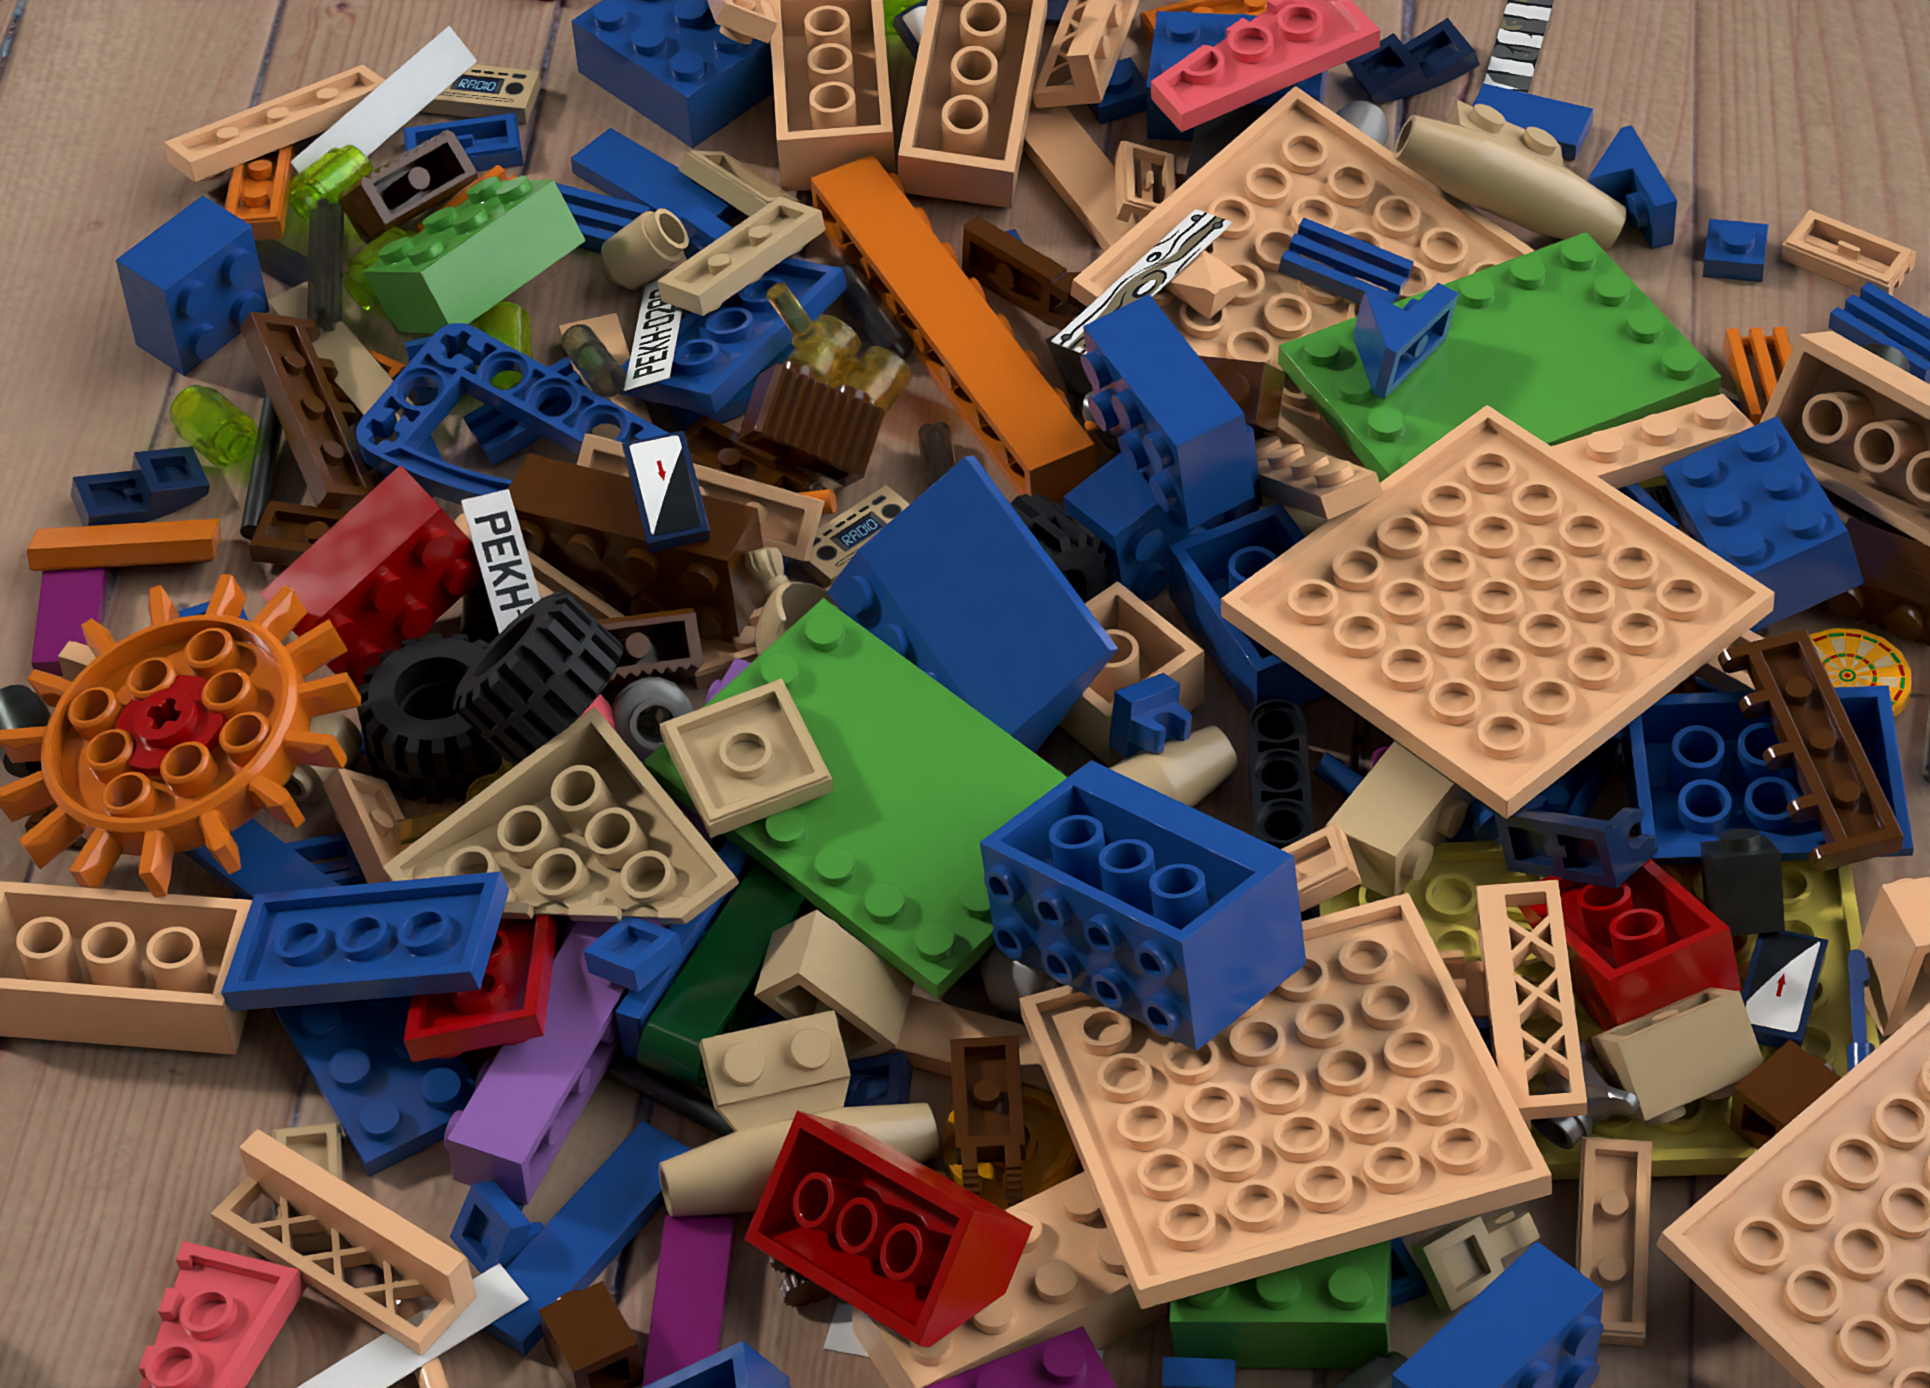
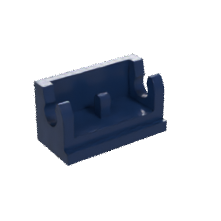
[1494,794,1658,889]

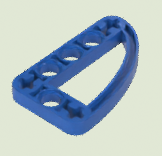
[356,323,669,505]

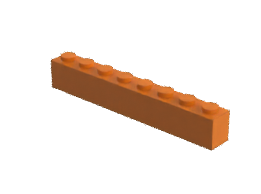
[810,154,1101,503]

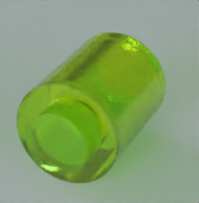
[472,302,533,390]

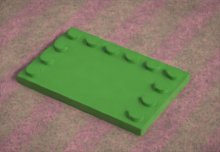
[1278,232,1722,482]
[644,598,1068,1000]

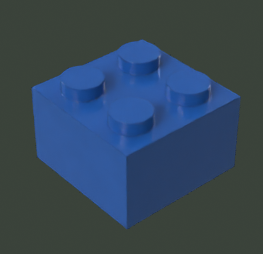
[116,196,270,376]

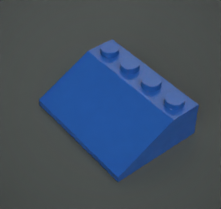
[827,455,1118,753]
[1621,685,1914,866]

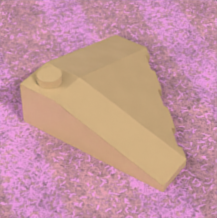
[382,706,739,924]

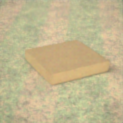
[659,678,834,838]

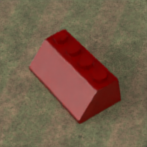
[744,1110,1033,1348]

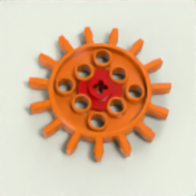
[0,574,361,897]

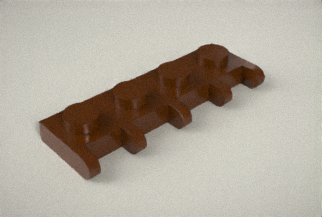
[240,312,375,511]
[1718,628,1904,871]

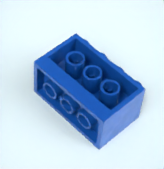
[979,760,1307,1051]

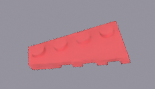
[1151,0,1380,132]
[139,1241,307,1388]

